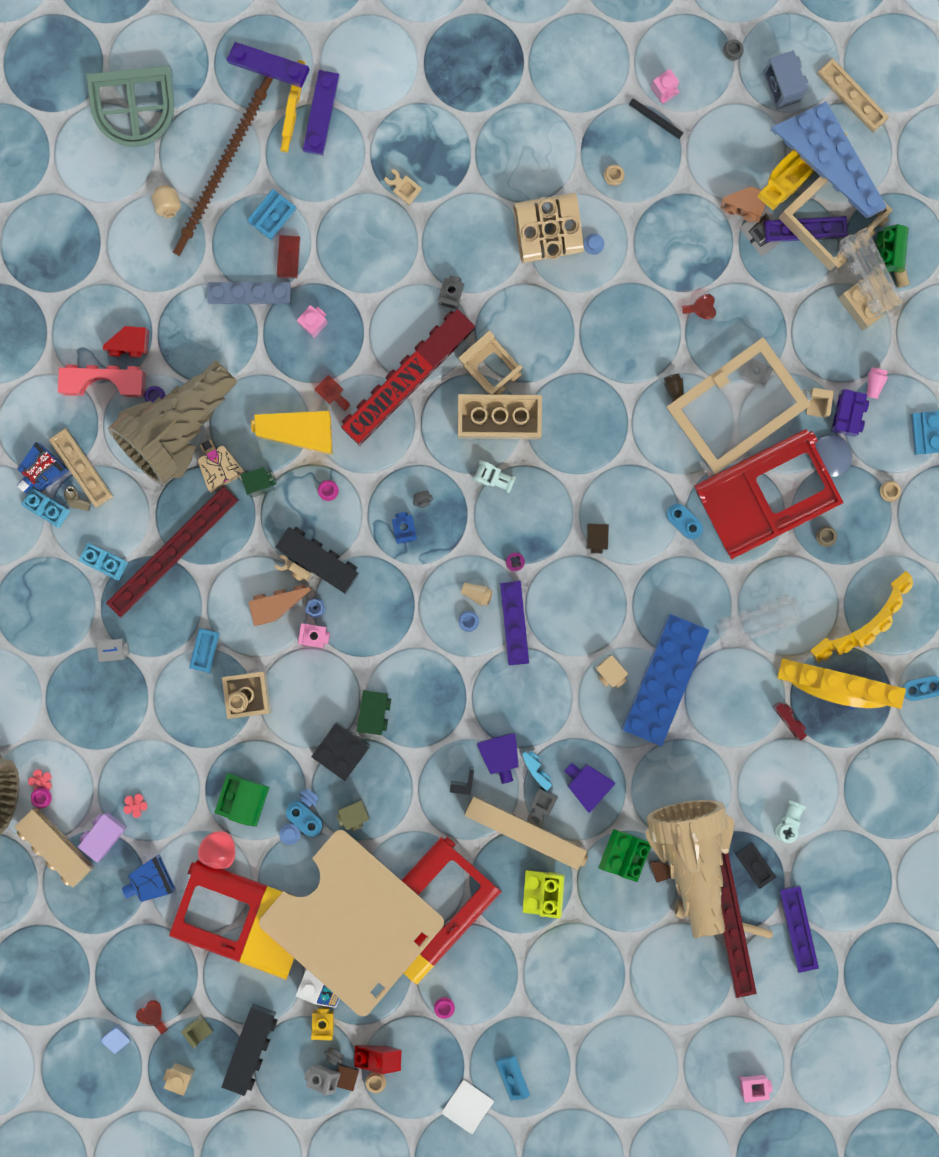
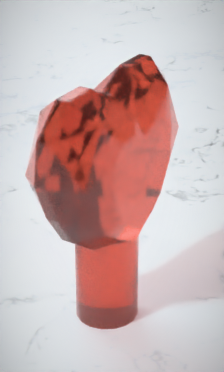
[682,294,716,320]
[136,1000,168,1035]

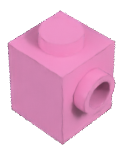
[297,305,328,338]

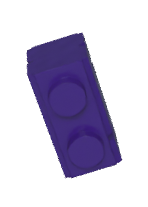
[831,389,869,437]

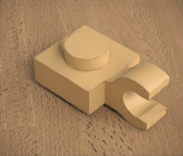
[275,555,312,582]

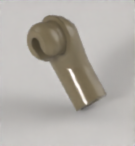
[64,486,91,511]

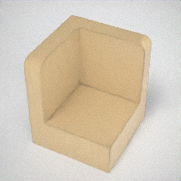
[806,388,834,418]

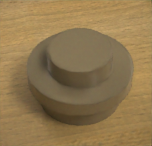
[816,526,837,547]

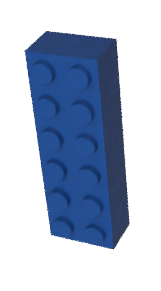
[621,614,710,746]

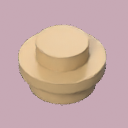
[604,165,625,186]
[880,481,901,502]
[227,691,248,713]
[365,1072,386,1093]

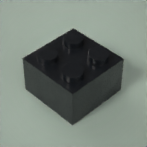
[311,722,370,781]

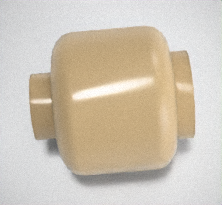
[151,185,181,218]

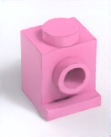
[651,69,679,104]
[298,623,330,648]
[739,1075,772,1103]

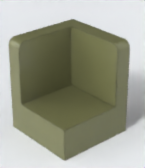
[181,1014,214,1048]

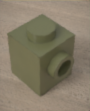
[336,799,370,831]

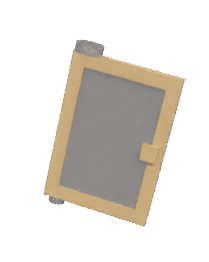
[666,337,812,478]

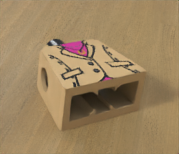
[198,439,246,492]

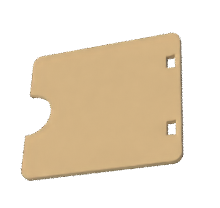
[259,830,444,1016]

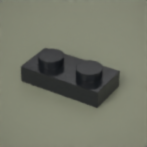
[735,842,776,889]

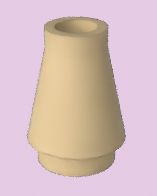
[461,582,493,606]

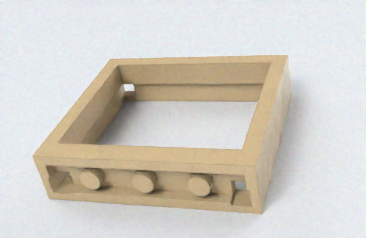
[778,176,893,271]

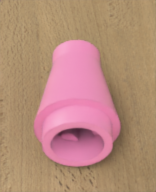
[867,367,888,399]

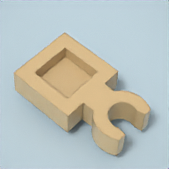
[384,169,422,206]

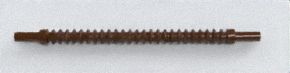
[172,76,273,257]

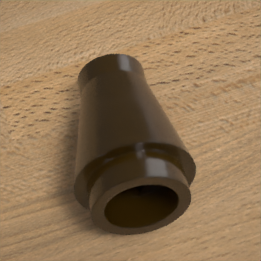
[663,373,684,402]

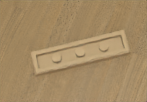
[817,58,889,133]
[49,428,114,508]

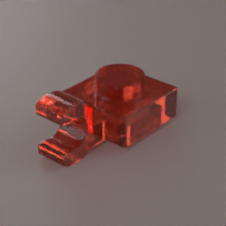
[314,375,350,411]

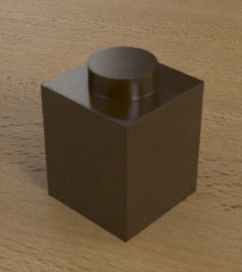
[586,523,609,554]

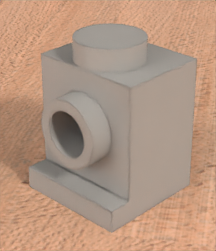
[305,1064,340,1096]

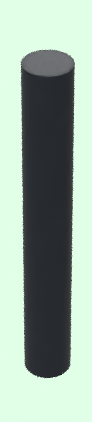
[629,98,684,140]

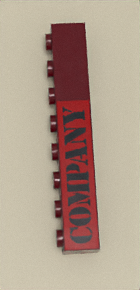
[341,309,475,446]

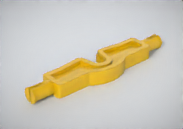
[280,60,306,153]

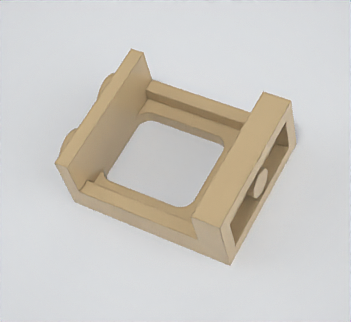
[458,330,523,395]

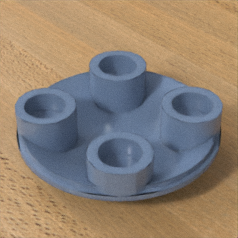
[811,436,852,477]

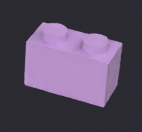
[78,812,127,863]

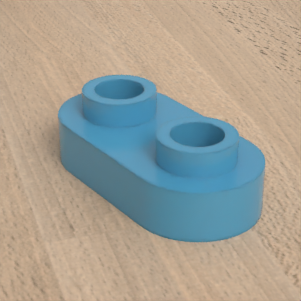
[666,504,703,539]
[902,676,939,701]
[286,801,323,837]

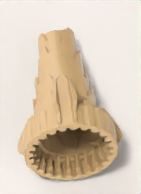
[645,800,734,938]

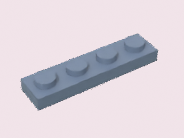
[207,282,291,304]

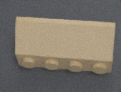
[458,394,542,440]

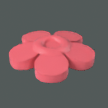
[28,769,52,790]
[123,794,148,818]

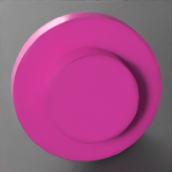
[318,480,339,501]
[31,787,52,809]
[434,997,455,1019]

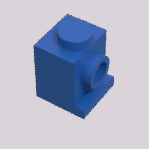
[392,512,417,544]

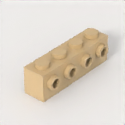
[14,808,95,887]

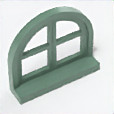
[86,66,174,147]

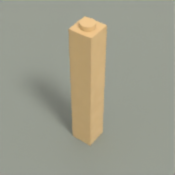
[464,795,588,870]

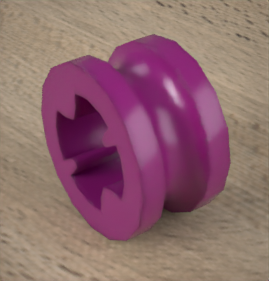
[506,553,525,571]

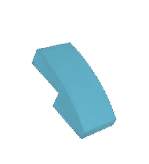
[21,487,70,528]
[78,542,128,581]
[522,750,552,791]

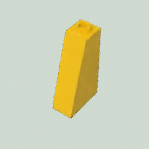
[251,411,333,455]

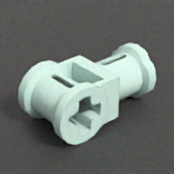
[472,460,516,494]
[775,800,807,843]

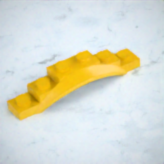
[757,132,847,210]
[810,571,913,663]
[777,658,906,709]

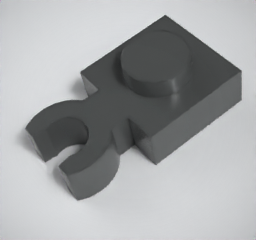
[527,787,558,827]

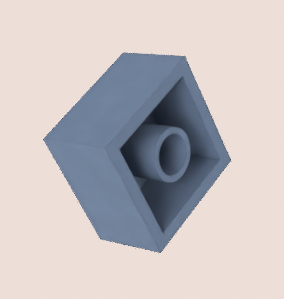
[763,50,809,109]

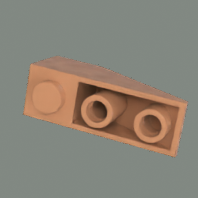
[248,584,312,626]

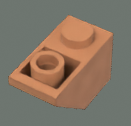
[720,186,766,223]

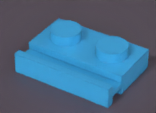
[247,189,297,240]
[911,411,939,455]

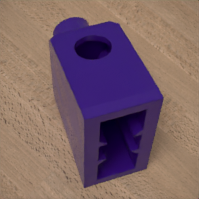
[477,732,519,784]
[564,762,616,813]

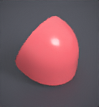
[198,831,235,869]

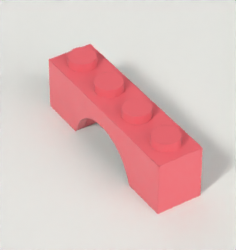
[58,364,146,398]

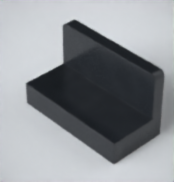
[450,767,474,795]

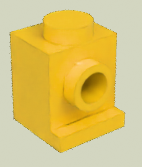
[311,1007,334,1040]

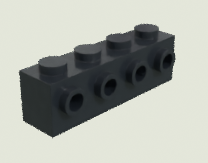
[275,526,360,594]
[221,1003,278,1096]

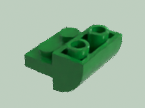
[874,224,909,274]
[214,773,270,827]
[598,829,651,882]

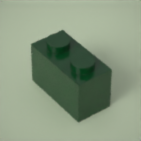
[240,467,277,498]
[356,690,392,735]

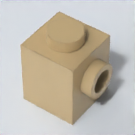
[595,655,628,688]
[163,1062,195,1096]

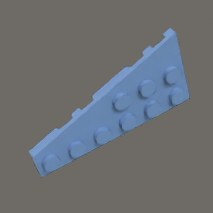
[770,101,887,218]

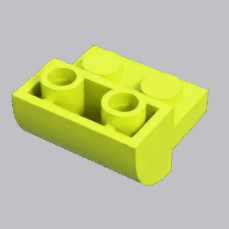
[523,870,565,919]

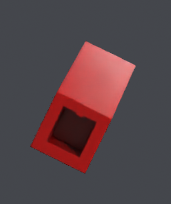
[102,326,149,358]
[354,1045,402,1075]

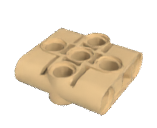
[513,193,584,263]

